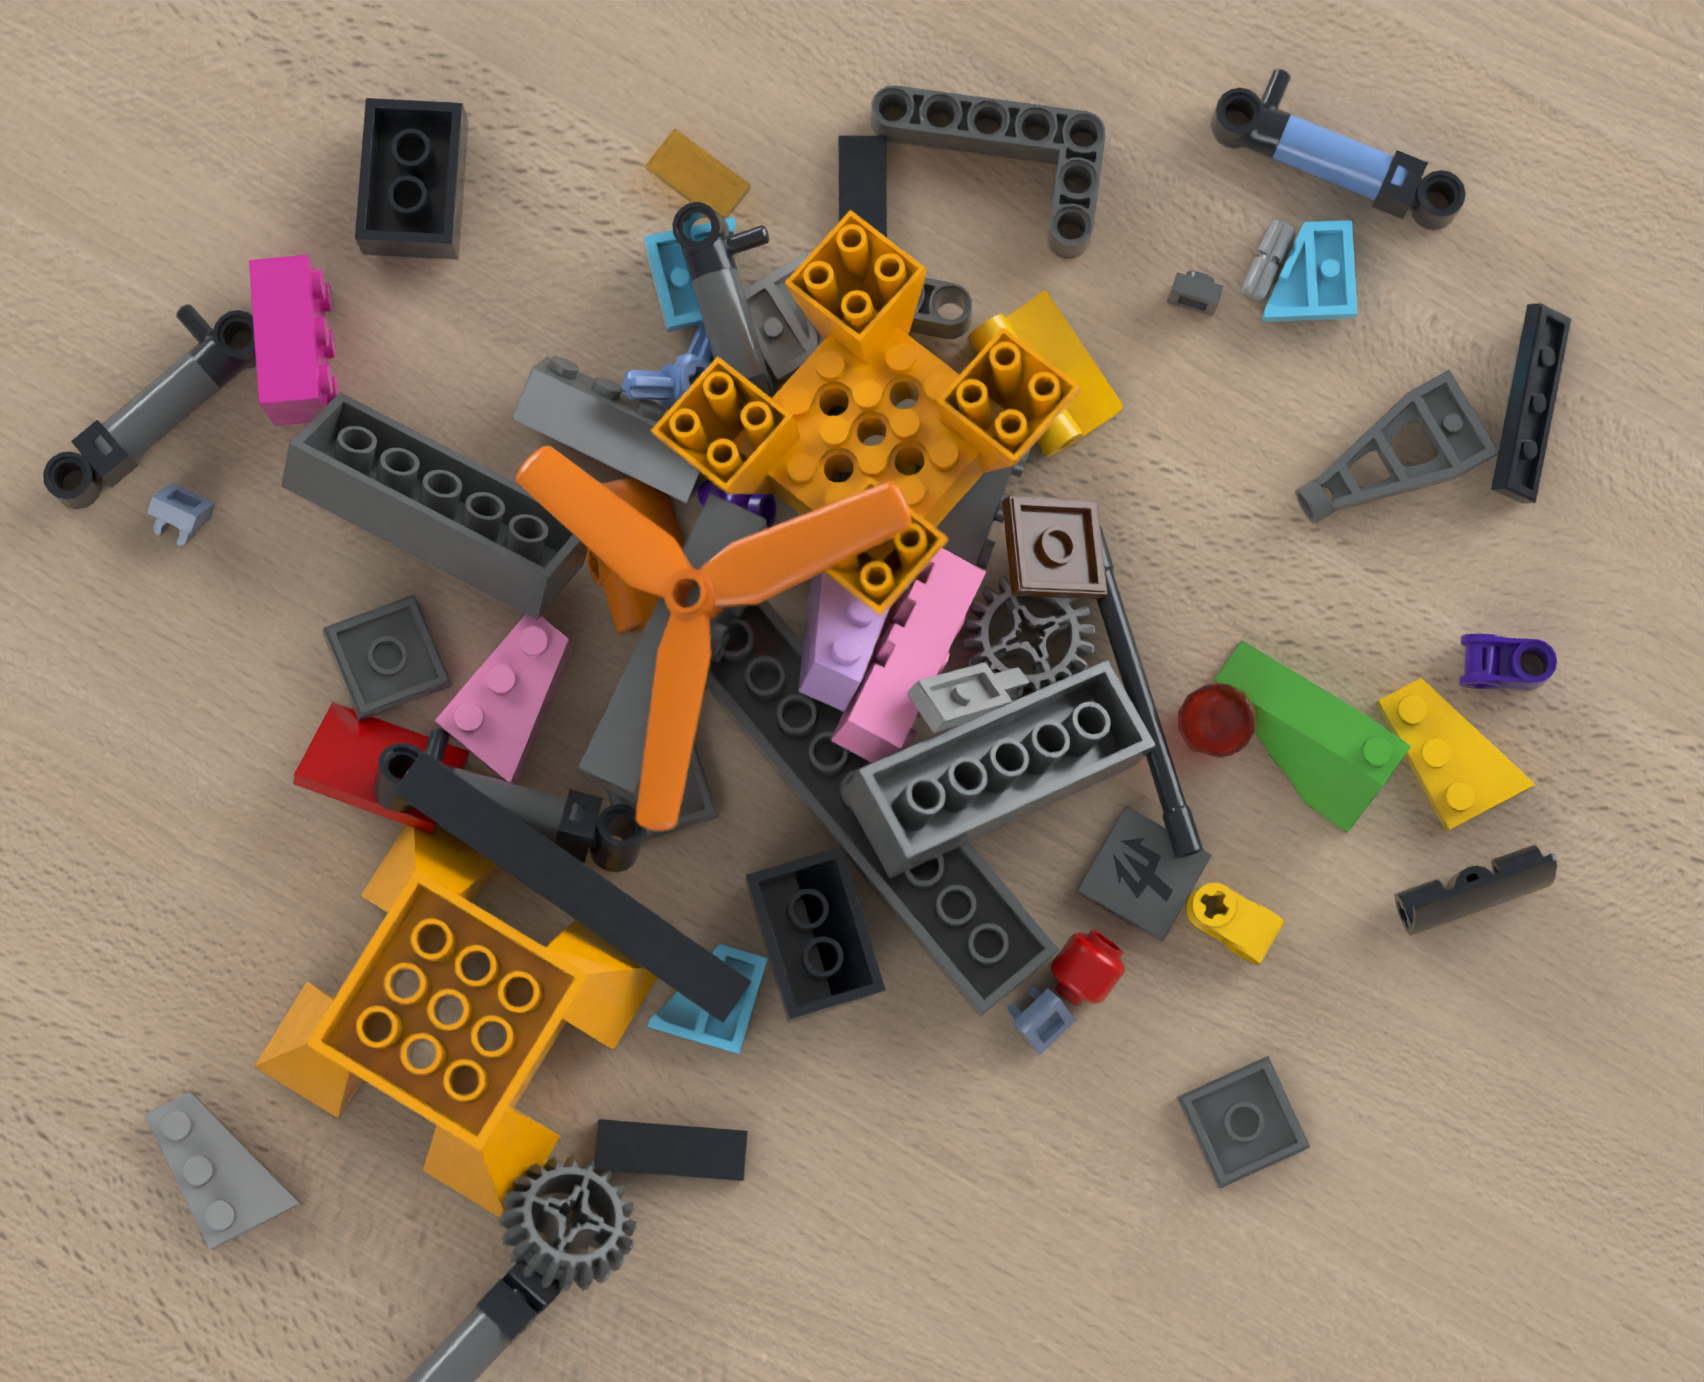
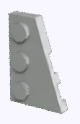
[145,1092,303,1250]

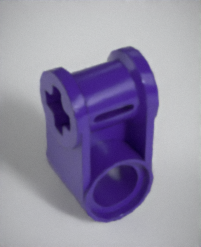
[1459,633,1557,690]

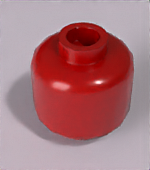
[1051,930,1125,1006]

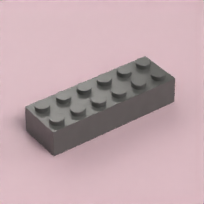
[281,392,588,620]
[578,494,767,804]
[842,660,1156,878]

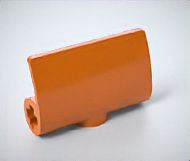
[586,478,685,635]

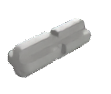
[1241,220,1294,302]

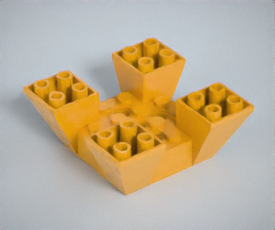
[651,210,1081,617]
[254,825,658,1218]

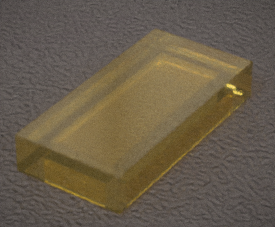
[646,128,751,219]

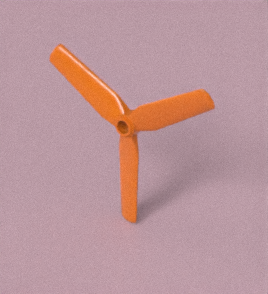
[516,446,911,831]

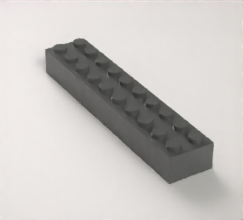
[706,600,1059,1017]

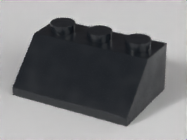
[745,847,886,1023]

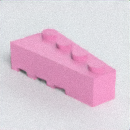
[831,548,986,763]

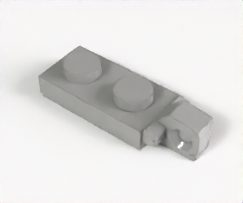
[907,662,1029,733]

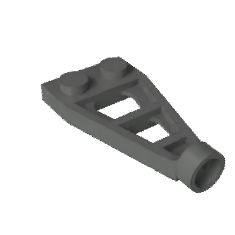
[1295,370,1498,523]

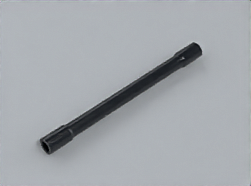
[1096,526,1204,859]

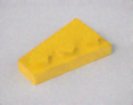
[1376,678,1536,832]

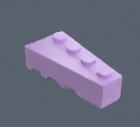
[798,571,890,711]

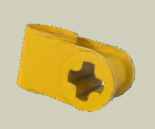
[1185,883,1285,966]

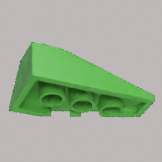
[1213,640,1411,833]

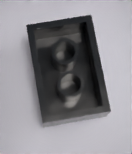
[355,98,469,260]

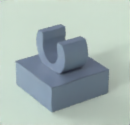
[147,483,215,547]
[1008,986,1075,1055]

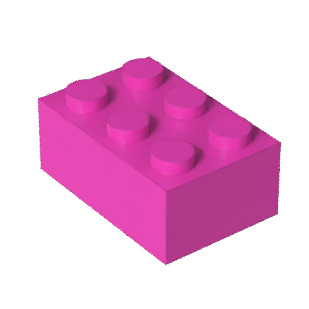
[249,255,339,426]

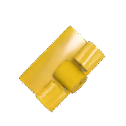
[967,290,1123,458]

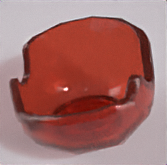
[1178,683,1257,757]

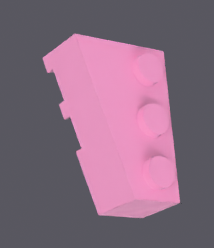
[435,614,573,785]

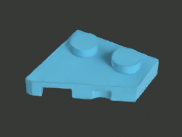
[644,217,736,333]
[1262,220,1358,322]
[647,944,768,1055]

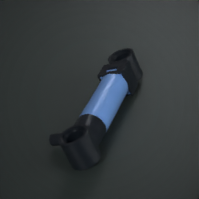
[1211,69,1466,230]

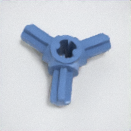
[622,322,714,410]

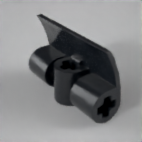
[1394,845,1557,935]

